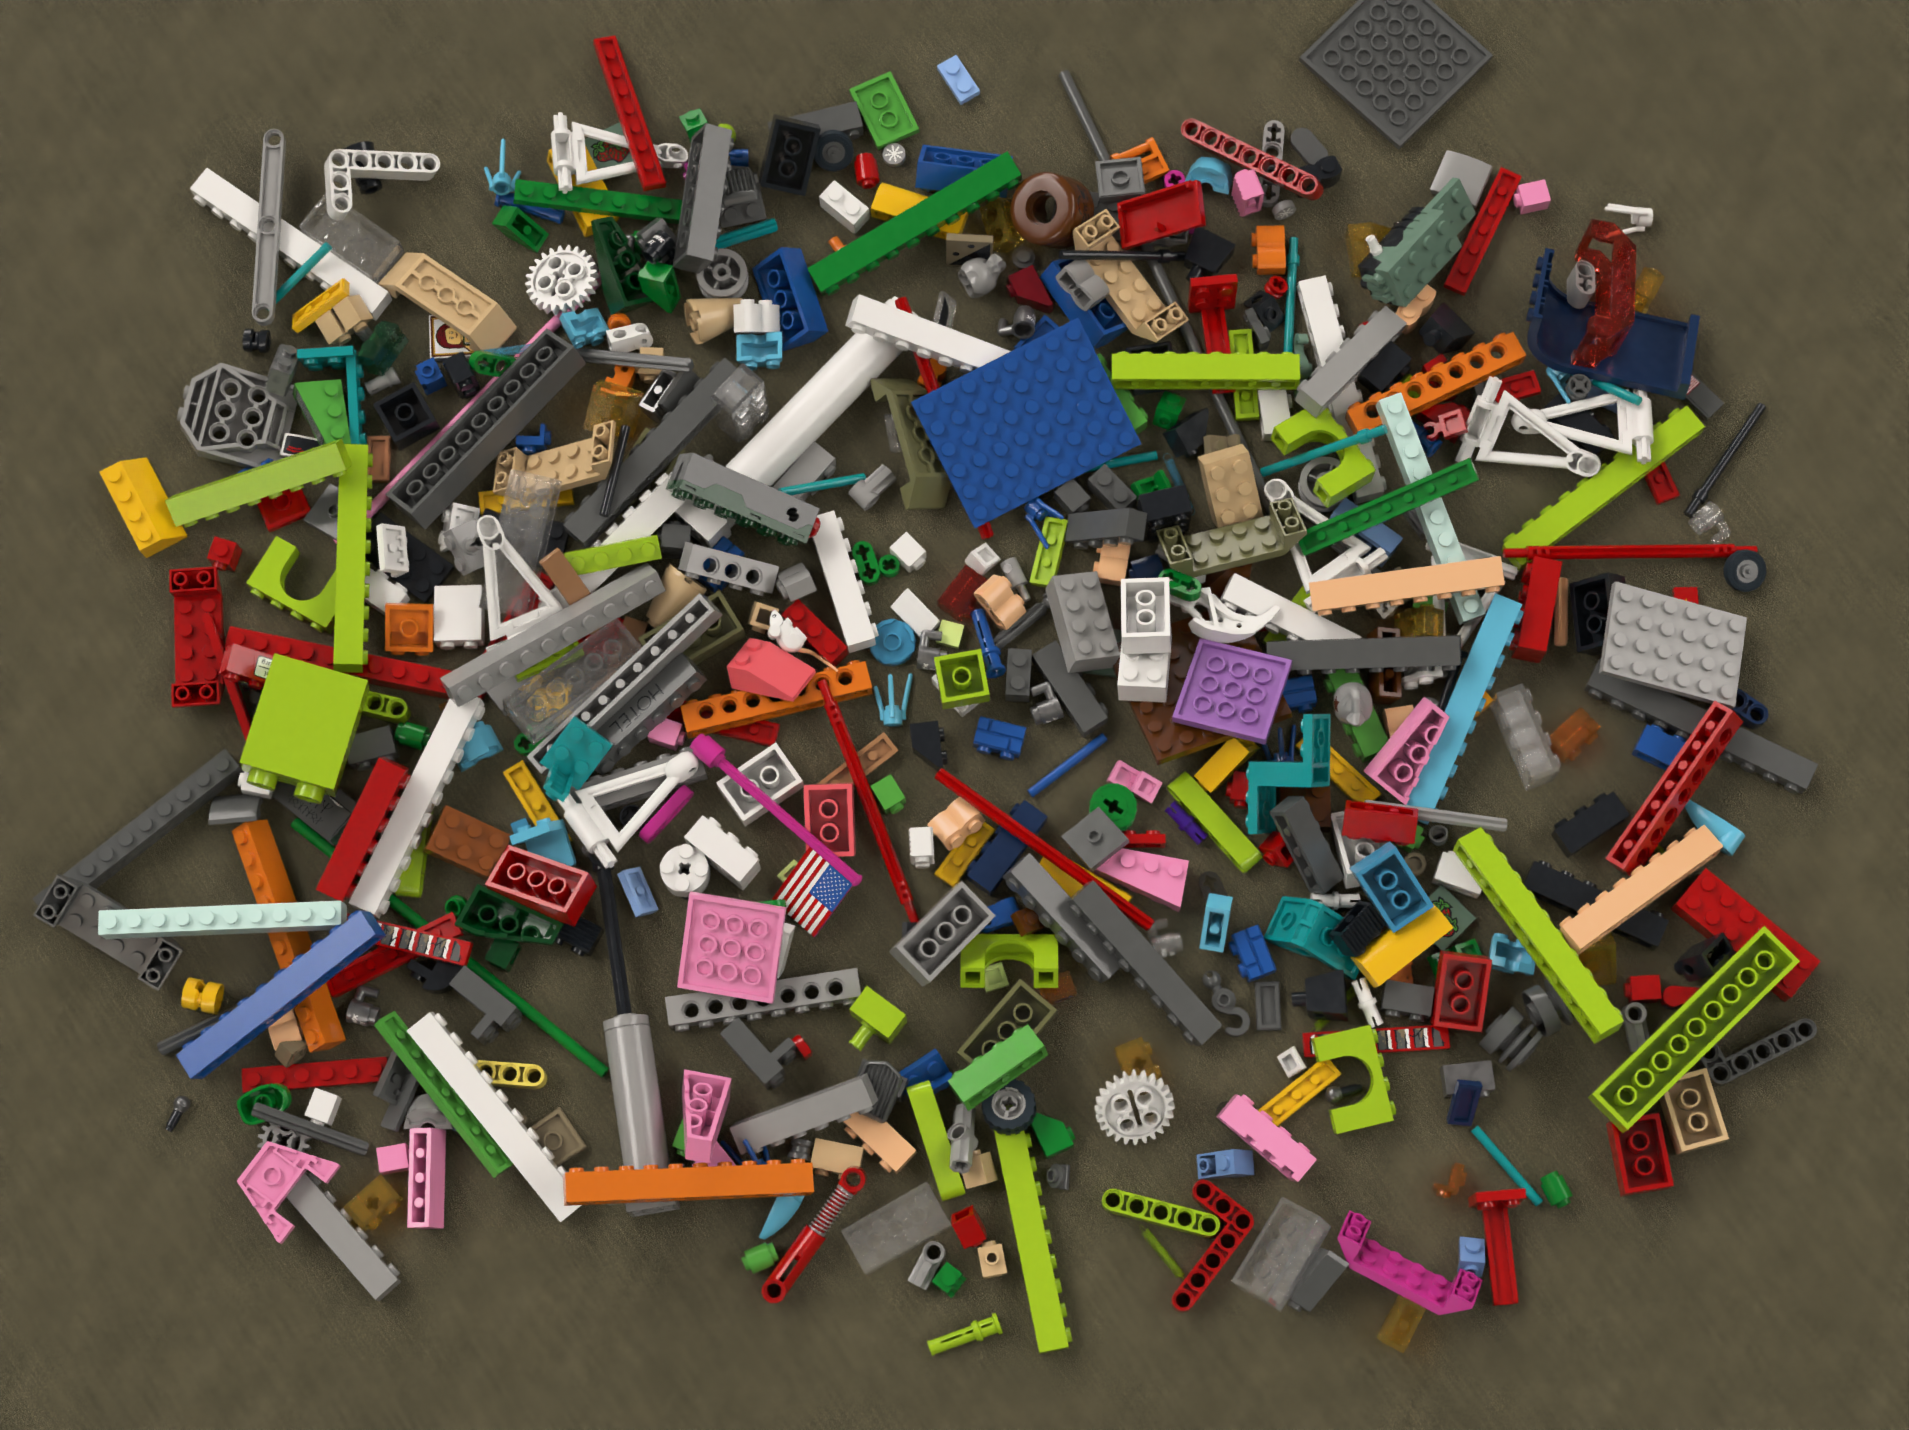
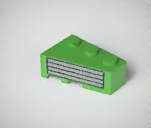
[292,379,351,446]

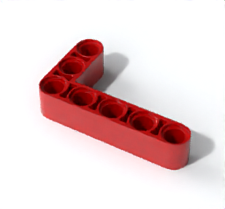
[1171,1180,1254,1313]

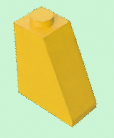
[1194,738,1260,793]

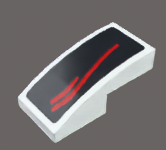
[279,433,320,457]

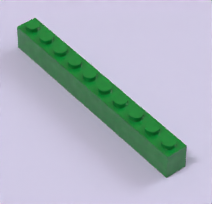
[807,151,1022,296]

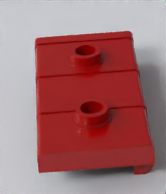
[1117,180,1206,250]

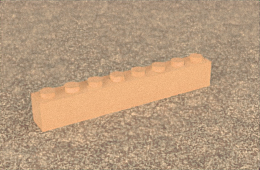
[1309,556,1505,616]
[1559,825,1723,955]

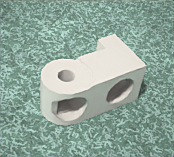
[606,323,653,352]

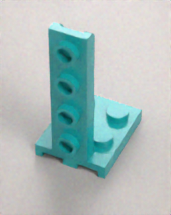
[297,346,367,445]
[540,716,613,802]

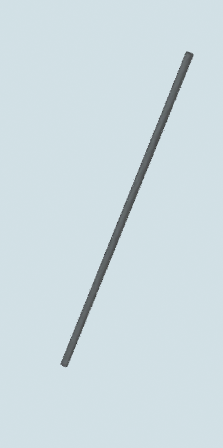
[1059,70,1270,515]

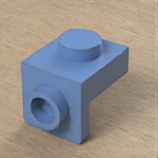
[1457,1237,1485,1277]

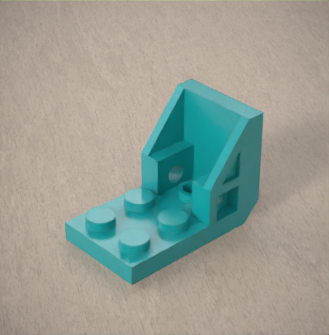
[1264,896,1360,980]

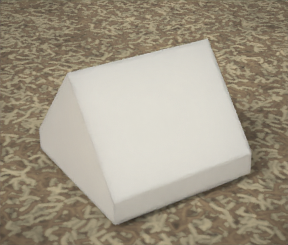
[1277,1046,1307,1078]

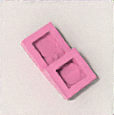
[1107,760,1162,804]

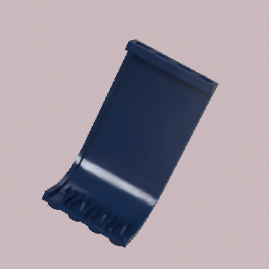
[1526,248,1700,400]

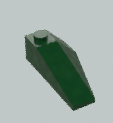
[591,216,654,315]
[455,884,564,946]

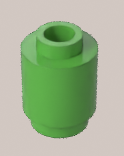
[741,1242,780,1274]

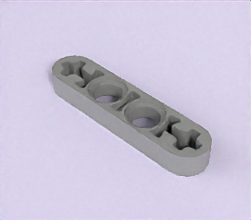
[1259,120,1285,208]

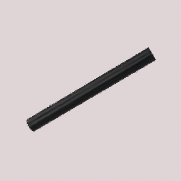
[599,425,630,517]

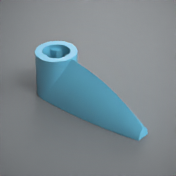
[1685,800,1745,856]
[759,1196,805,1240]

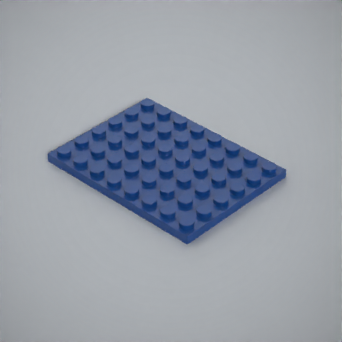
[910,318,1141,529]

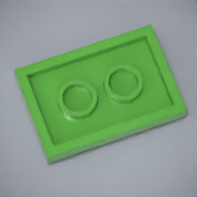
[849,71,919,150]

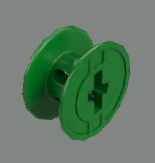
[1089,783,1137,831]

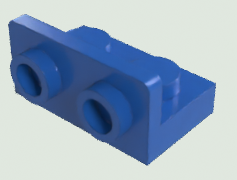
[899,1048,953,1098]

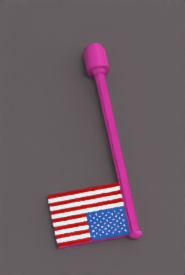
[690,733,863,937]

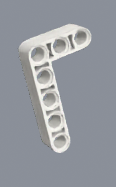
[324,149,440,221]

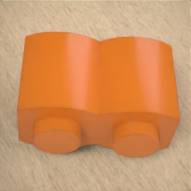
[1251,225,1286,275]

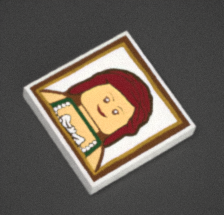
[429,315,474,361]

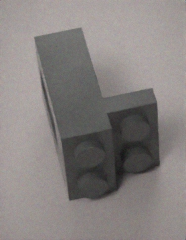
[449,965,523,1046]
[720,1017,798,1090]

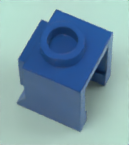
[415,357,448,395]

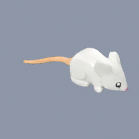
[768,610,838,672]

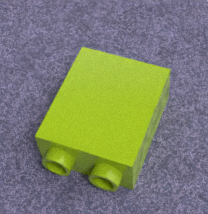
[239,653,369,804]

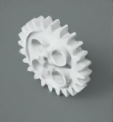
[525,245,600,316]
[1094,1069,1175,1145]

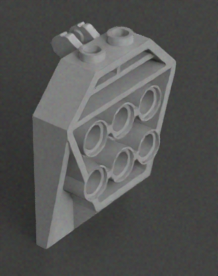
[177,363,298,468]

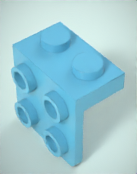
[509,817,576,867]

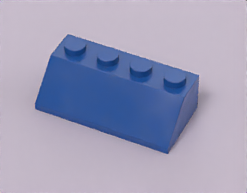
[915,145,1013,200]
[752,247,829,351]
[1039,259,1128,349]

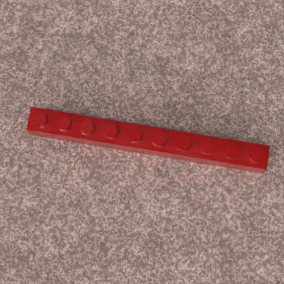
[224,626,452,700]

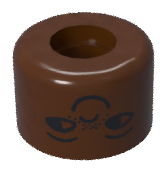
[1010,172,1094,249]

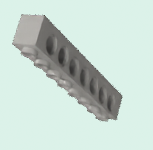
[665,968,861,1032]

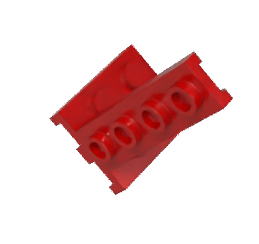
[1188,274,1238,394]
[1468,1188,1526,1306]

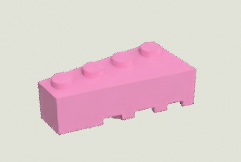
[1364,697,1450,805]
[1089,848,1189,912]
[682,1069,732,1164]
[1216,1094,1317,1182]

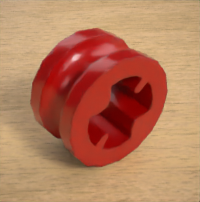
[1264,276,1288,299]

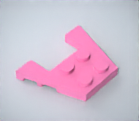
[237,1141,341,1244]

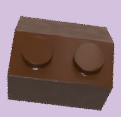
[1280,786,1331,833]

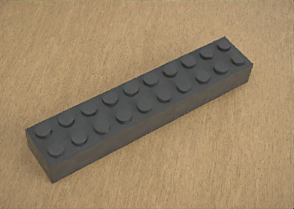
[385,329,586,529]

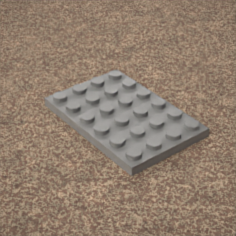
[1599,582,1747,709]

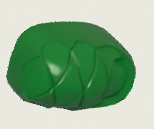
[237,1083,292,1125]

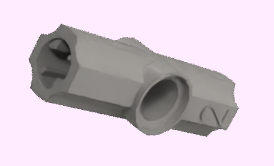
[947,1104,978,1174]

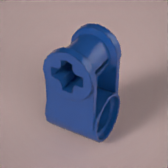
[980,897,1020,933]

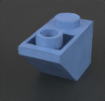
[1196,1149,1254,1179]

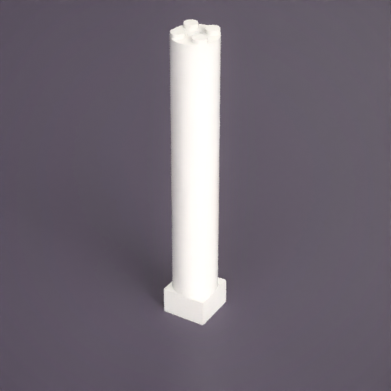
[675,296,918,548]

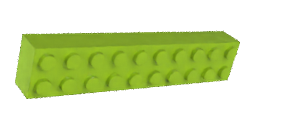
[1588,926,1800,1133]

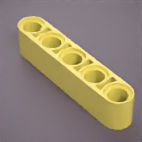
[476,1060,547,1090]

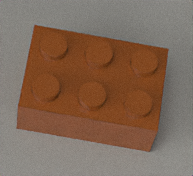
[423,805,511,881]

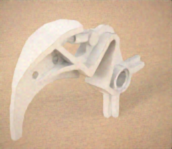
[1155,544,1280,644]

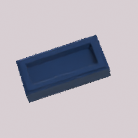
[1446,1079,1483,1126]

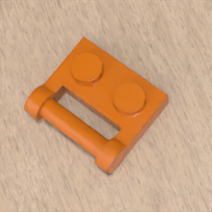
[1110,137,1170,184]

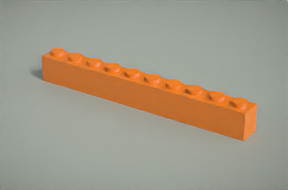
[232,819,346,1052]
[563,1159,814,1206]

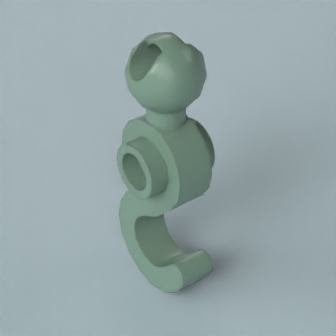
[1293,333,1312,398]

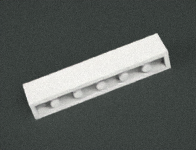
[812,510,879,653]
[1220,573,1362,640]

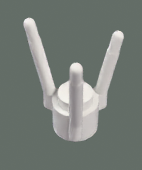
[1604,203,1653,239]

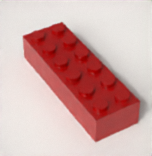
[315,757,411,902]
[1671,868,1821,1002]

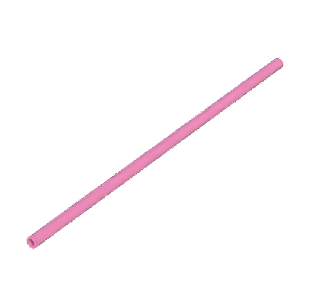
[333,271,602,544]

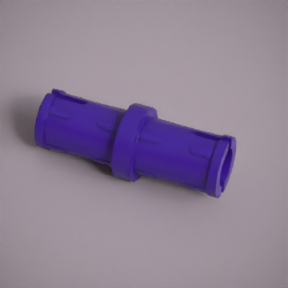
[1164,801,1208,846]

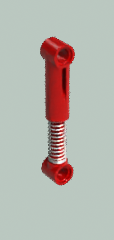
[762,1166,867,1303]

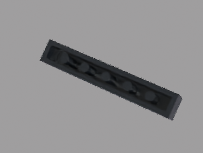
[1523,860,1669,951]

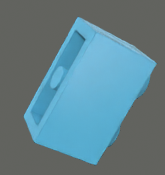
[1199,893,1233,953]

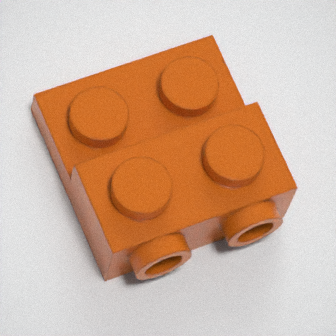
[385,603,434,656]

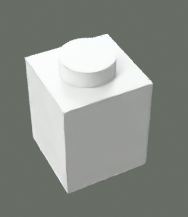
[889,532,926,573]
[305,1088,342,1126]

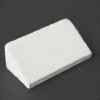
[891,588,940,637]

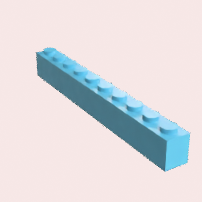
[1407,593,1524,826]

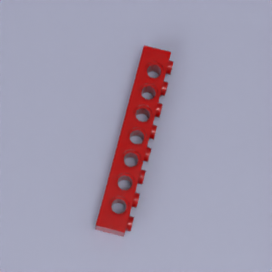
[1605,701,1743,877]

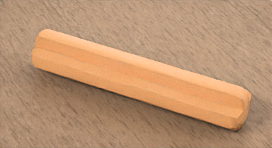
[1554,577,1568,647]

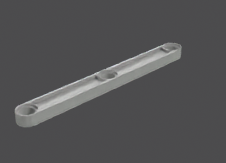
[252,129,286,326]

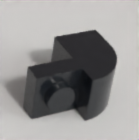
[407,959,463,994]

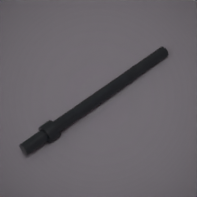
[1059,249,1186,263]
[1684,403,1766,518]

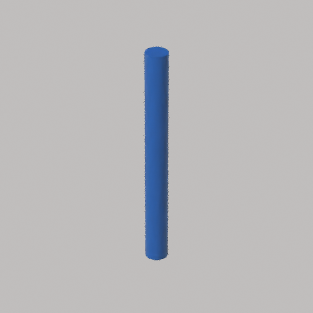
[1027,733,1108,798]

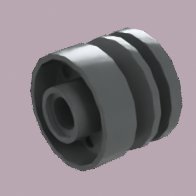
[1522,979,1577,1037]
[1479,1006,1544,1072]

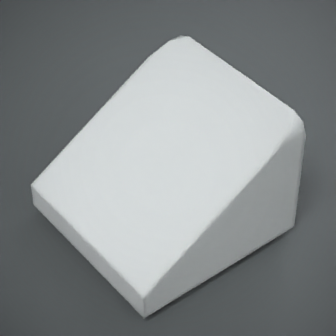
[965,542,1001,578]

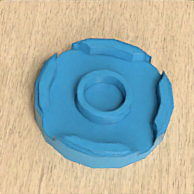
[870,619,916,666]

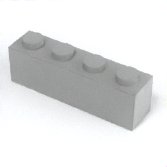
[772,441,836,502]

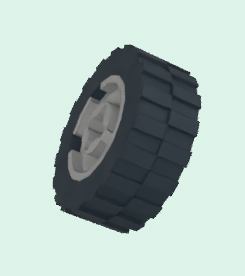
[982,1079,1036,1136]

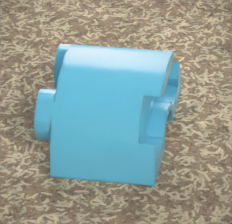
[1185,157,1232,194]
[559,308,610,349]
[736,332,782,371]
[457,721,504,772]
[1488,933,1535,975]

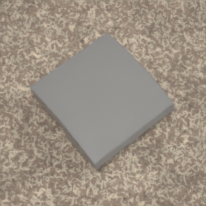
[1430,150,1493,208]

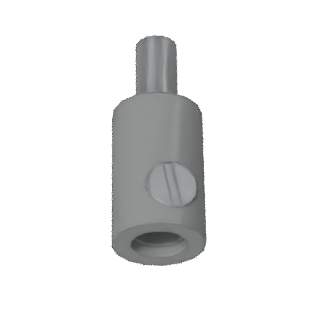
[1000,557,1031,602]

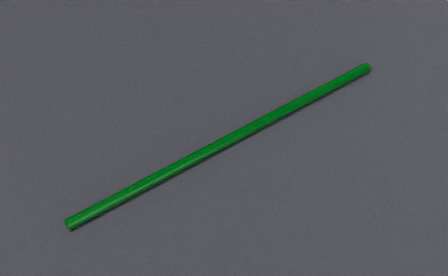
[290,817,609,1078]

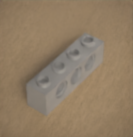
[678,541,779,596]

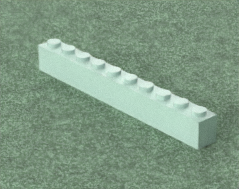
[1375,392,1486,625]
[98,901,347,939]

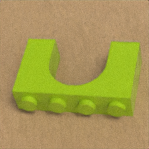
[1270,408,1376,508]
[247,536,336,634]
[960,934,1058,988]
[1311,1025,1396,1134]

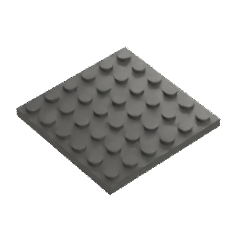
[1299,0,1493,150]

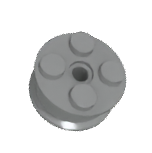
[696,249,749,298]
[1298,456,1348,512]

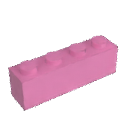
[407,1128,446,1229]

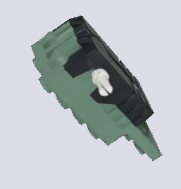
[1357,178,1476,307]

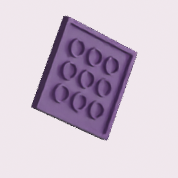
[1172,638,1292,745]

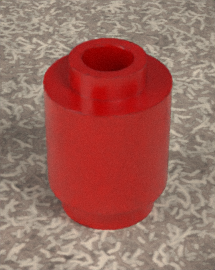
[854,153,880,189]

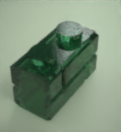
[356,320,409,376]

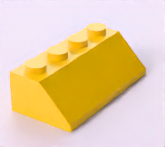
[99,457,188,558]

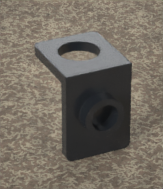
[1243,290,1285,332]

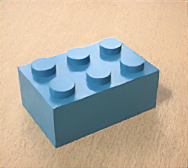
[1349,841,1434,933]

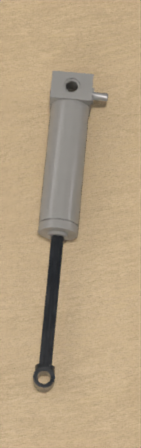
[588,844,680,1217]

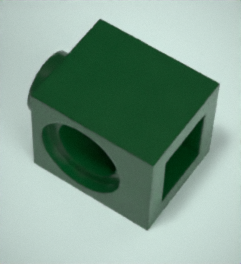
[484,938,522,973]

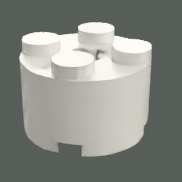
[660,844,710,898]

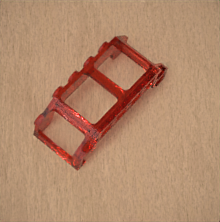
[1571,219,1636,368]

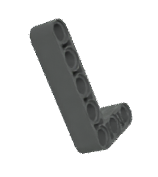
[1697,1018,1817,1087]

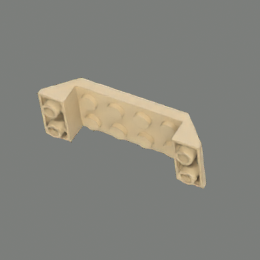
[1072,209,1189,342]
[378,252,517,353]
[493,420,616,500]

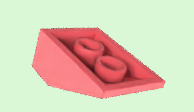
[727,638,816,702]

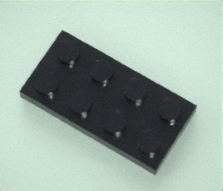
[365,512,455,604]

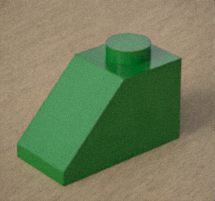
[492,205,549,253]
[638,261,681,314]
[1031,1113,1076,1159]

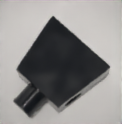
[1184,227,1236,282]
[1419,302,1475,354]
[1674,932,1736,982]
[1292,970,1348,1022]

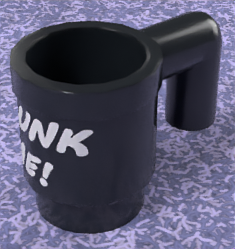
[642,230,676,266]

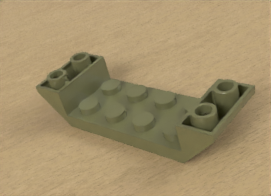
[870,378,951,510]
[1156,497,1307,577]

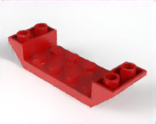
[169,566,225,708]

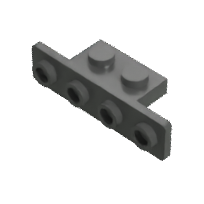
[373,1050,419,1132]

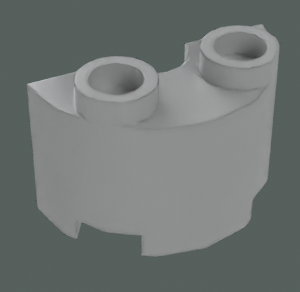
[404,1094,453,1129]

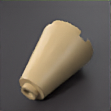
[684,298,743,345]
[646,563,707,628]

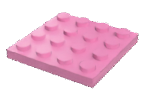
[677,891,787,1003]

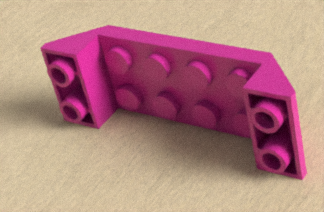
[1337,1210,1482,1315]

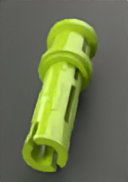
[927,1313,1003,1356]

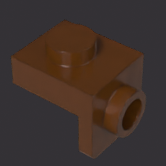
[1010,908,1045,937]

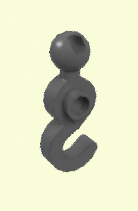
[1202,970,1250,1037]

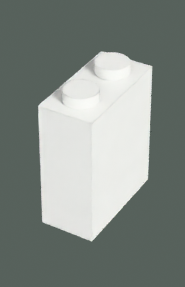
[434,585,485,650]

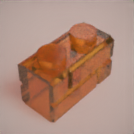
[1544,707,1601,763]

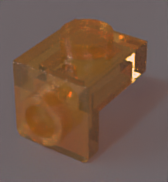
[1431,1163,1467,1199]

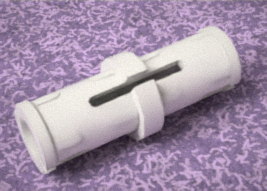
[1310,891,1360,910]
[1351,977,1384,1028]

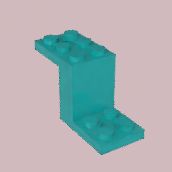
[1245,714,1331,834]

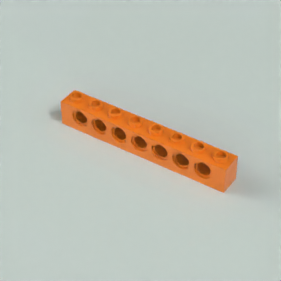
[1345,332,1526,435]
[680,660,873,739]

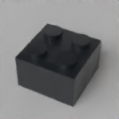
[373,382,440,451]

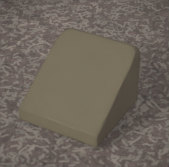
[275,1040,308,1068]

